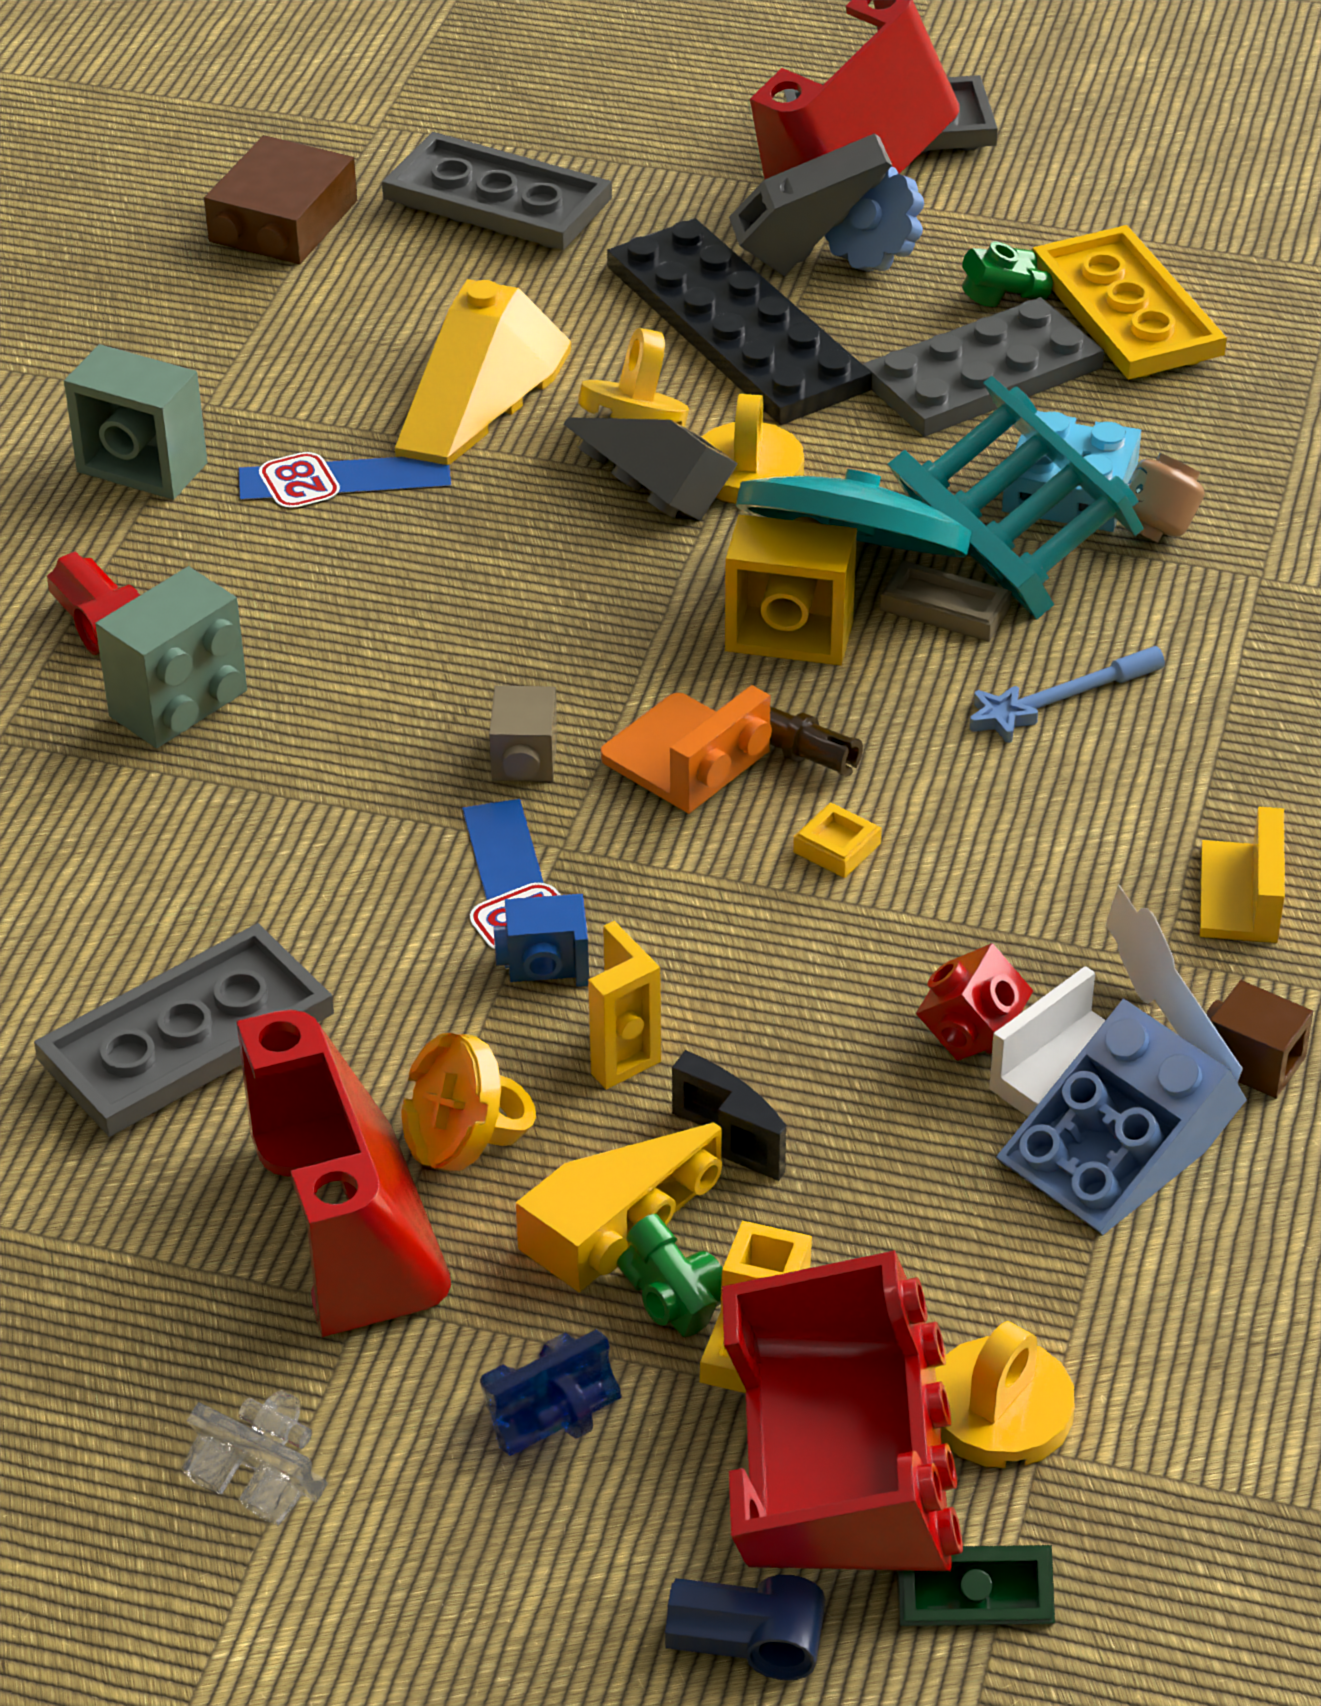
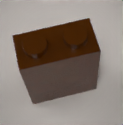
[204,135,358,264]

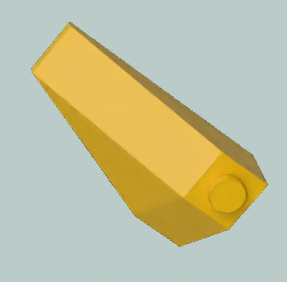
[395,279,571,465]

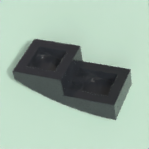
[672,1050,787,1181]

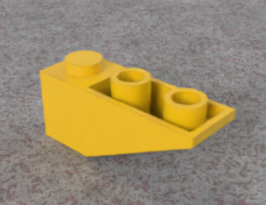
[516,1122,722,1293]

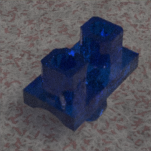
[480,1329,622,1456]

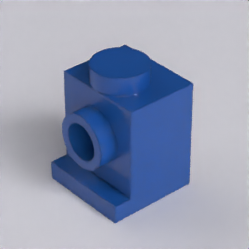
[493,894,589,987]

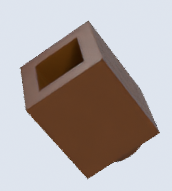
[1206,980,1314,1099]

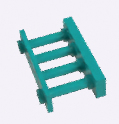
[888,376,1144,620]

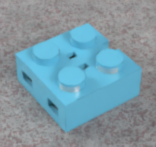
[1002,411,1141,532]

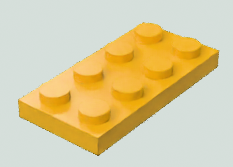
[1032,225,1227,380]

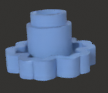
[824,166,924,272]

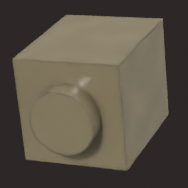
[489,686,558,782]

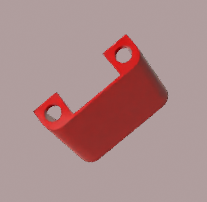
[750,0,960,180]
[236,1010,452,1337]
[722,1250,963,1571]

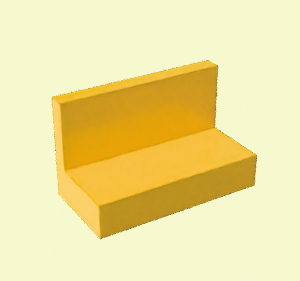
[1199,806,1285,943]
[588,920,661,1090]

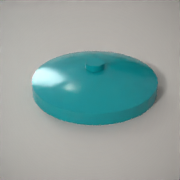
[736,469,972,557]

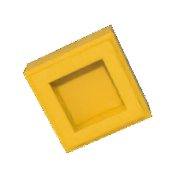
[793,802,882,878]

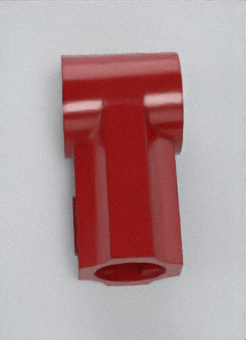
[47,551,140,655]

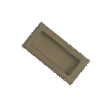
[880,560,1012,642]

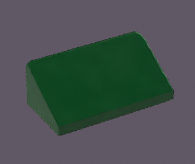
[896,1545,1055,1626]

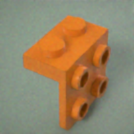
[601,685,772,814]

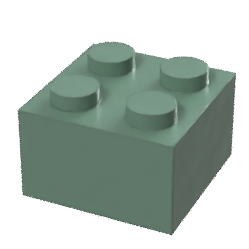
[64,344,208,500]
[95,566,247,749]

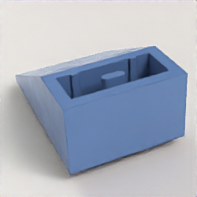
[996,998,1247,1235]

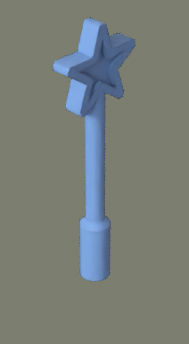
[970,646,1165,743]

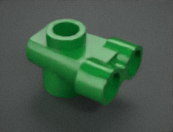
[962,241,1053,307]
[616,1214,723,1338]

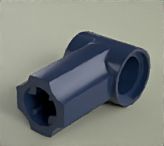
[665,1574,826,1681]

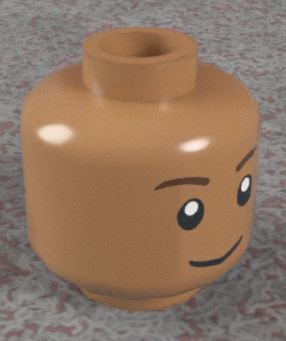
[1127,453,1205,543]

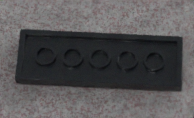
[607,218,872,426]

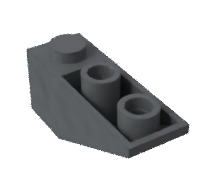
[729,133,892,277]
[563,417,738,521]

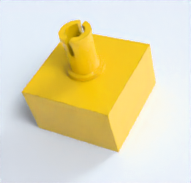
[725,514,857,666]

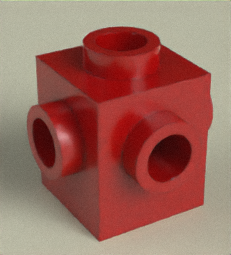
[915,943,1034,1061]

